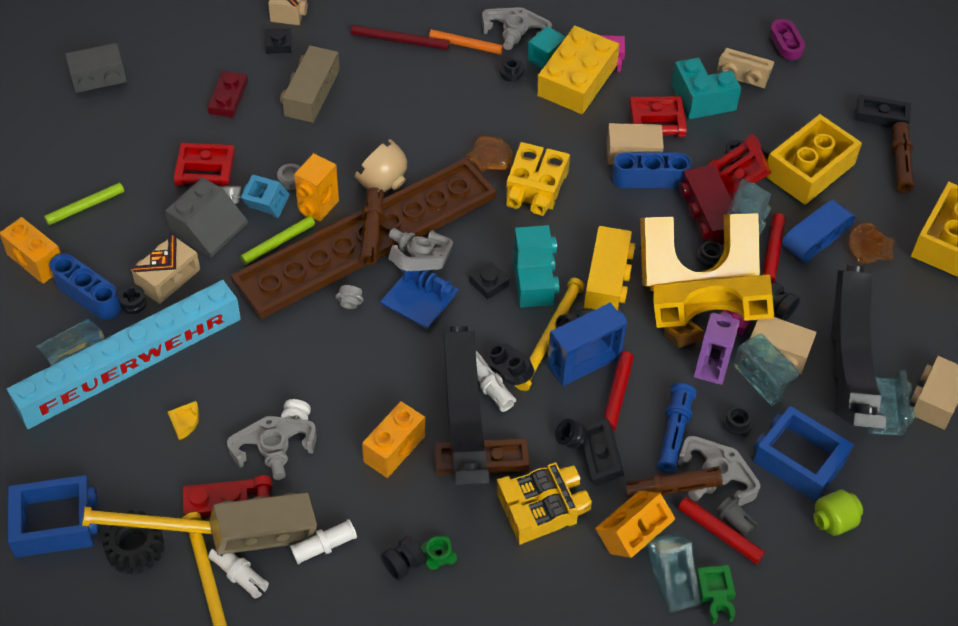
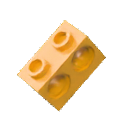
[595,491,675,558]

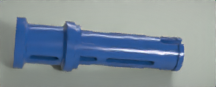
[657,383,697,472]

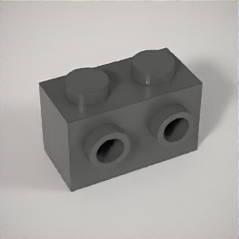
[65,43,127,93]

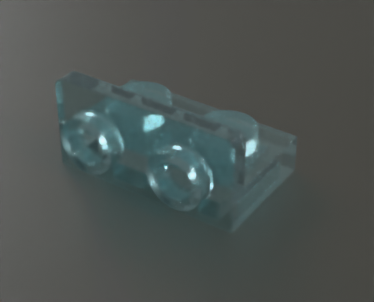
[36,318,105,366]
[733,333,800,406]
[867,370,915,436]

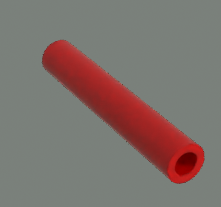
[762,213,786,284]
[603,351,634,432]
[678,497,766,565]

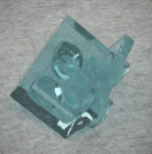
[727,179,772,236]

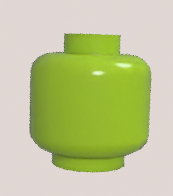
[813,489,863,536]

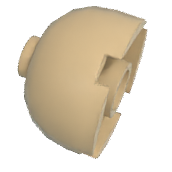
[354,139,407,193]

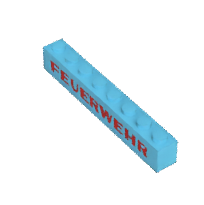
[6,280,241,429]

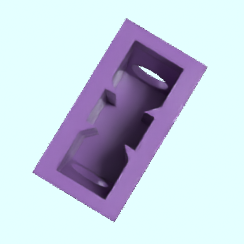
[694,313,740,385]

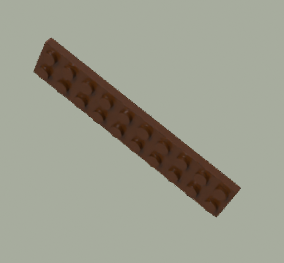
[231,158,497,320]

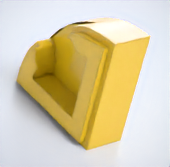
[168,401,199,440]

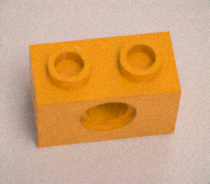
[294,153,339,222]
[0,217,61,284]
[362,401,425,478]

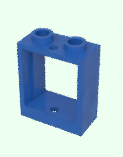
[547,302,627,386]
[753,406,854,502]
[8,475,99,558]

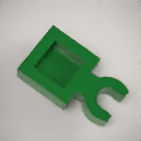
[695,565,736,624]

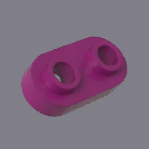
[770,19,805,60]

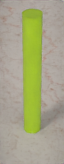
[44,182,125,226]
[240,216,315,265]

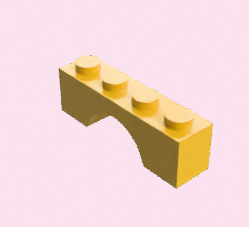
[654,275,774,328]

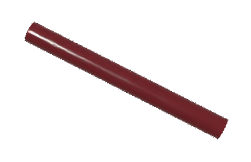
[351,25,450,50]

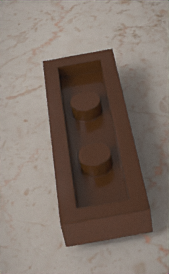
[435,438,530,476]

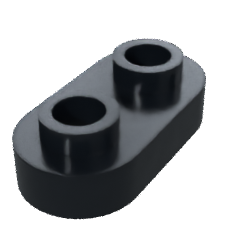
[484,343,534,385]

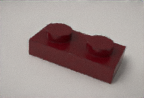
[207,71,248,118]

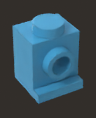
[241,174,290,218]

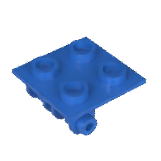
[380,269,459,329]

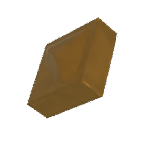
[663,320,704,348]

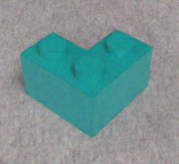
[671,58,742,119]
[512,225,559,308]

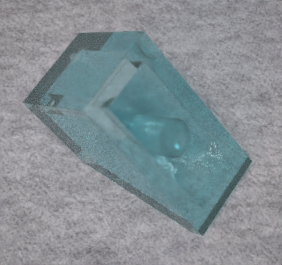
[648,532,701,612]

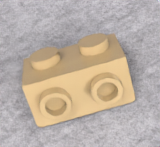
[716,48,774,88]

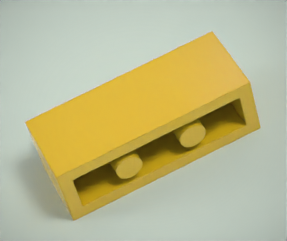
[584,226,636,311]

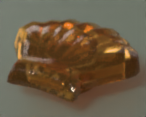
[465,134,513,173]
[849,222,895,264]

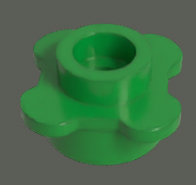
[421,536,457,570]

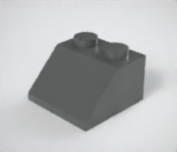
[165,177,248,258]

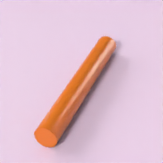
[429,29,503,55]

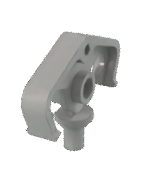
[482,7,552,50]
[388,228,453,271]
[227,416,317,480]
[677,436,760,506]

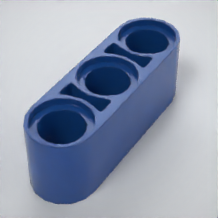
[611,152,692,189]
[782,199,856,263]
[49,254,121,320]

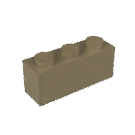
[280,45,340,123]
[209,493,317,555]

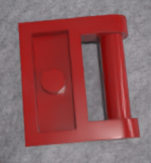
[629,96,687,138]
[708,133,771,199]
[174,143,235,187]

